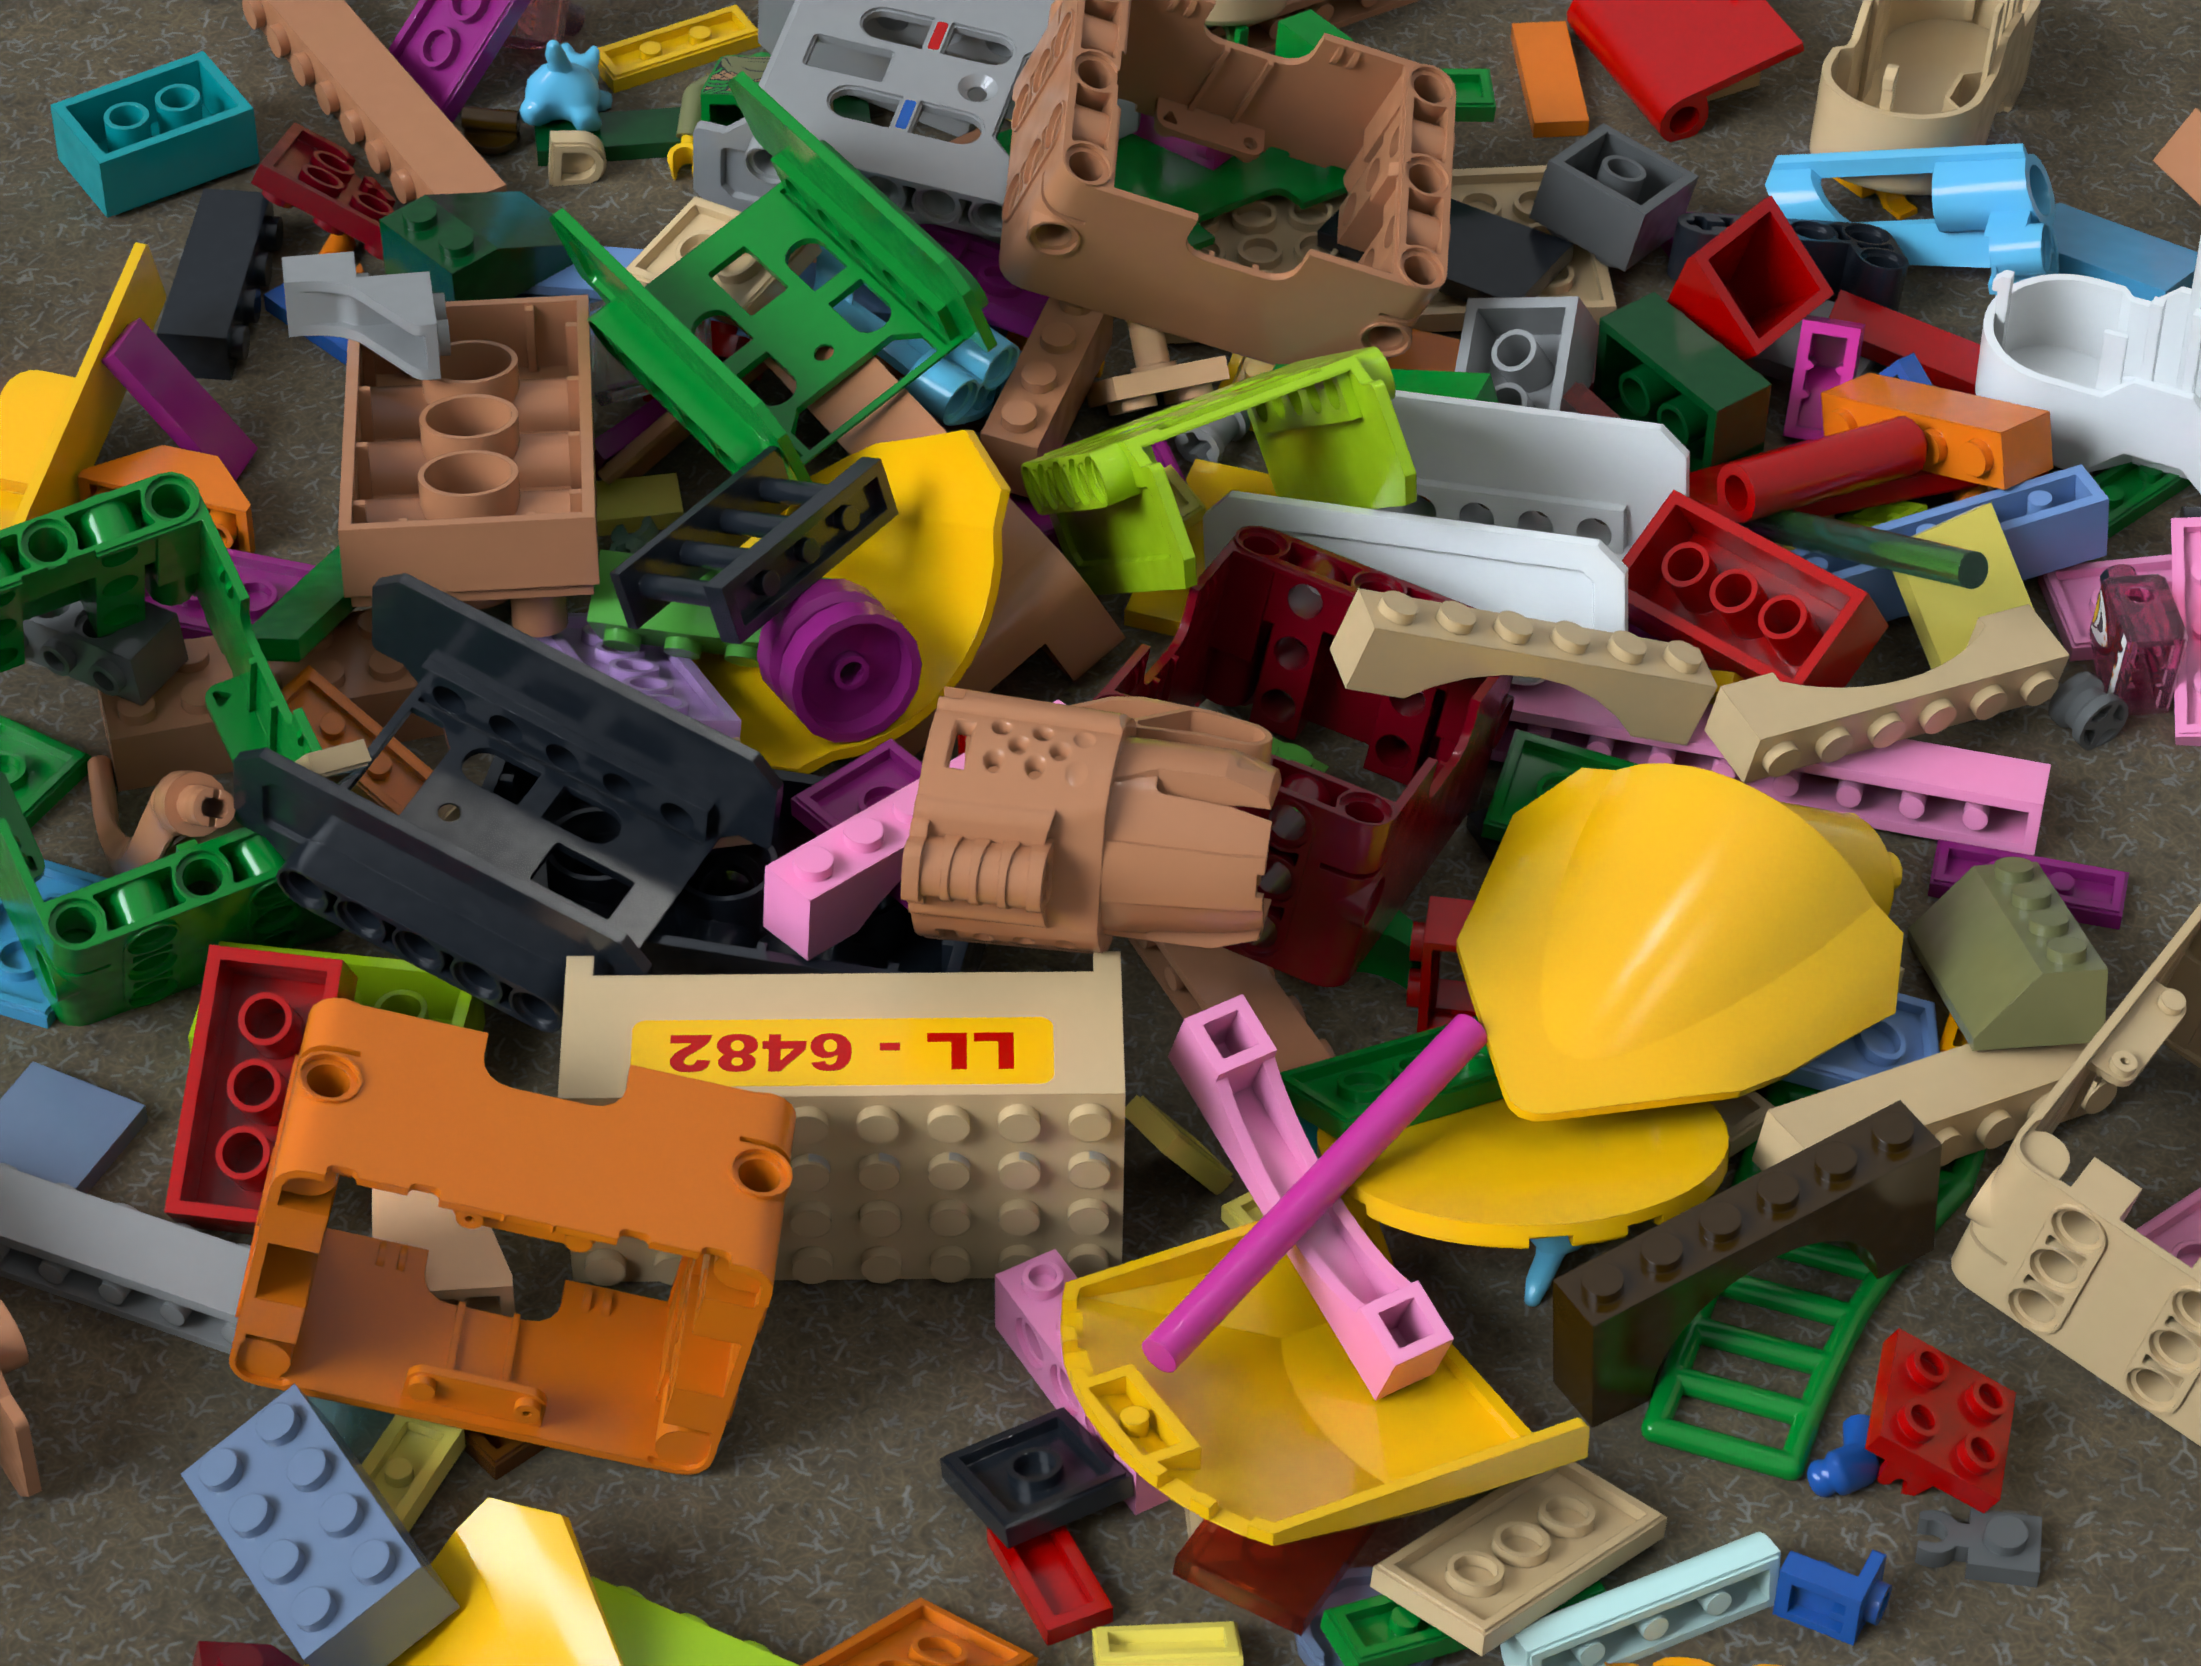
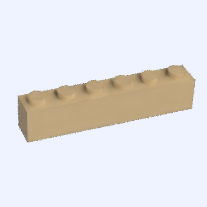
[1752,1043,2117,1171]

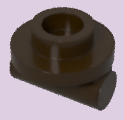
[461,106,521,155]

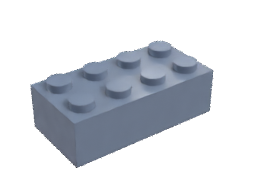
[181,1384,460,1666]

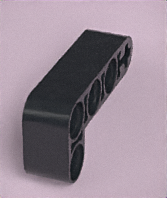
[1667,212,1909,312]

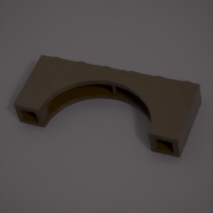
[1553,1100,1942,1428]

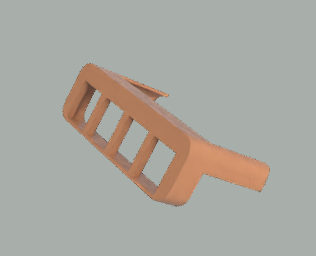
[597,339,1125,757]

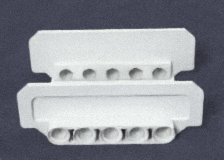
[1203,390,1690,685]

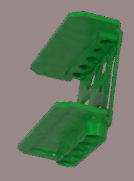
[548,71,998,482]

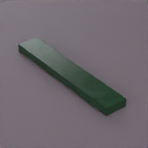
[534,95,871,167]

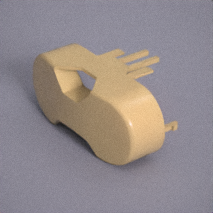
[1809,0,2041,195]

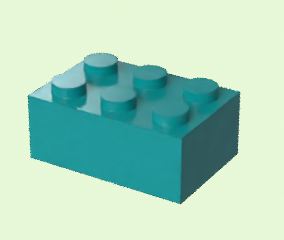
[50,51,260,218]

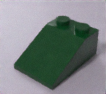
[379,191,573,302]

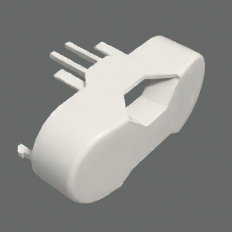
[1975,235,2201,494]

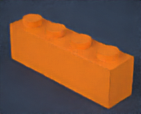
[1821,372,2053,490]

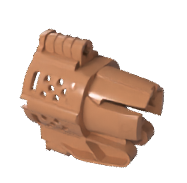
[901,686,1282,954]

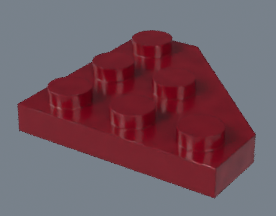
[251,122,396,261]

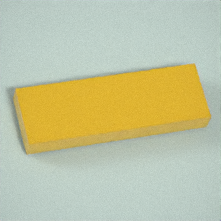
[598,4,761,93]

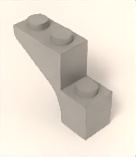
[282,251,451,380]

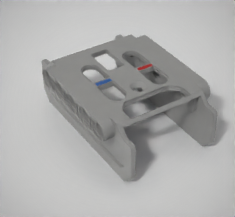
[693,0,1141,244]

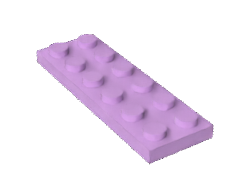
[533,613,742,738]

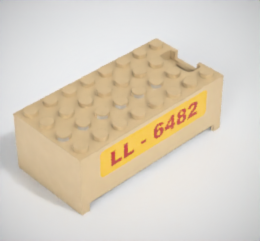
[558,951,1126,1286]

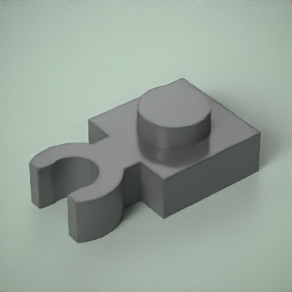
[1915,1508,2042,1588]

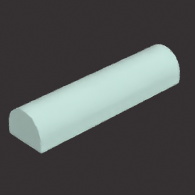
[1500,1532,1781,1666]

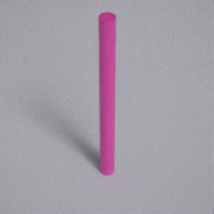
[1142,1014,1487,1373]

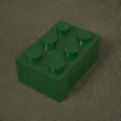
[1592,292,1772,472]

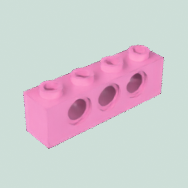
[995,1249,1170,1515]

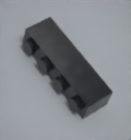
[156,188,283,380]

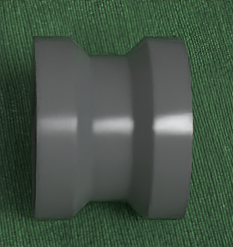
[2048,671,2129,751]

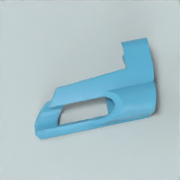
[1765,143,2059,297]
[813,245,1022,426]

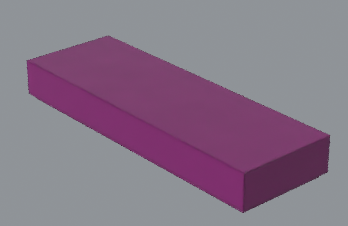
[101,318,258,482]
[1928,839,2129,930]

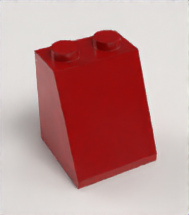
[1667,195,1835,361]

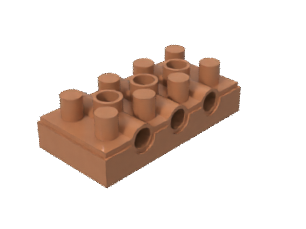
[338,295,600,637]

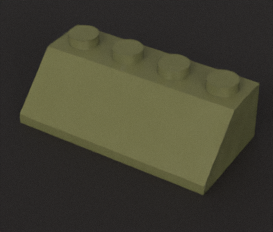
[1908,857,2108,1051]

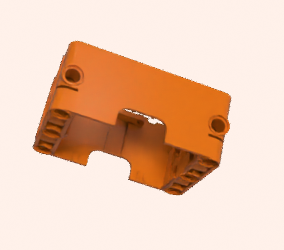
[229,998,796,1475]

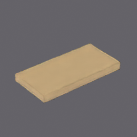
[1370,1462,1667,1656]

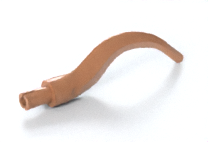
[87,755,235,875]

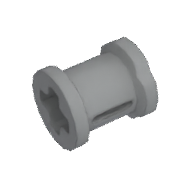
[1175,410,1250,463]

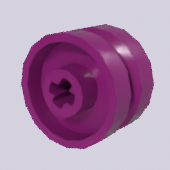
[757,579,922,743]

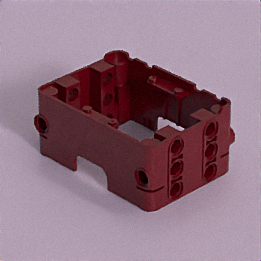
[1093,526,1515,987]

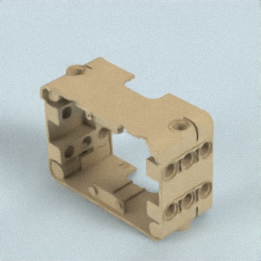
[1951,903,2201,1446]

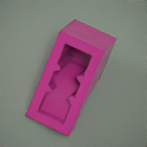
[1783,315,1866,440]

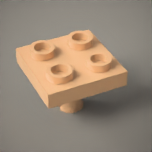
[1087,320,1230,416]

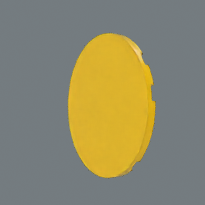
[1317,1098,1729,1249]

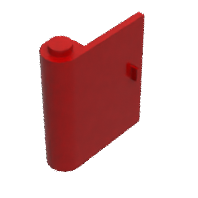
[1567,0,1804,143]
[1689,416,1928,523]

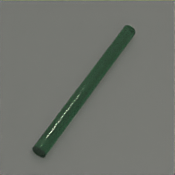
[1736,509,1988,589]

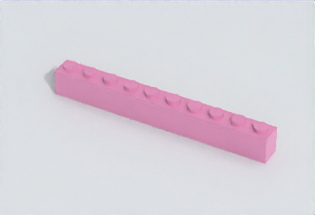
[1420,680,2051,856]

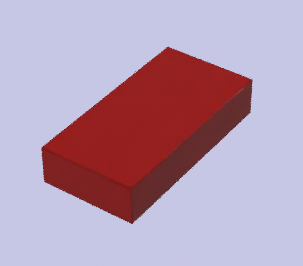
[987,1525,1113,1646]

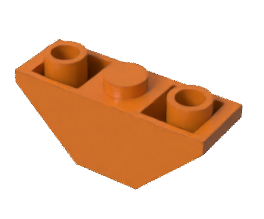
[77,445,256,553]

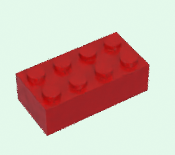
[1622,489,1889,688]
[164,945,358,1235]

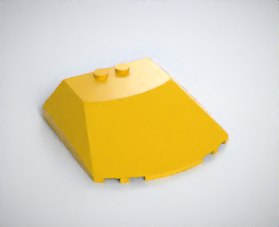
[1060,1199,1590,1546]

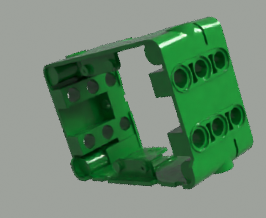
[0,472,344,1027]

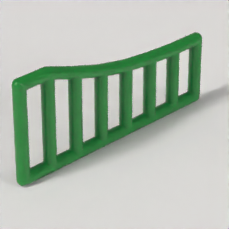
[1641,1080,1987,1481]

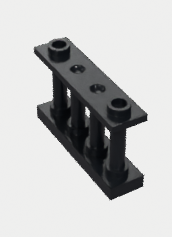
[609,446,899,644]

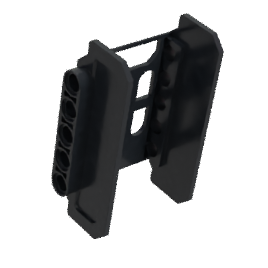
[233,573,784,1033]

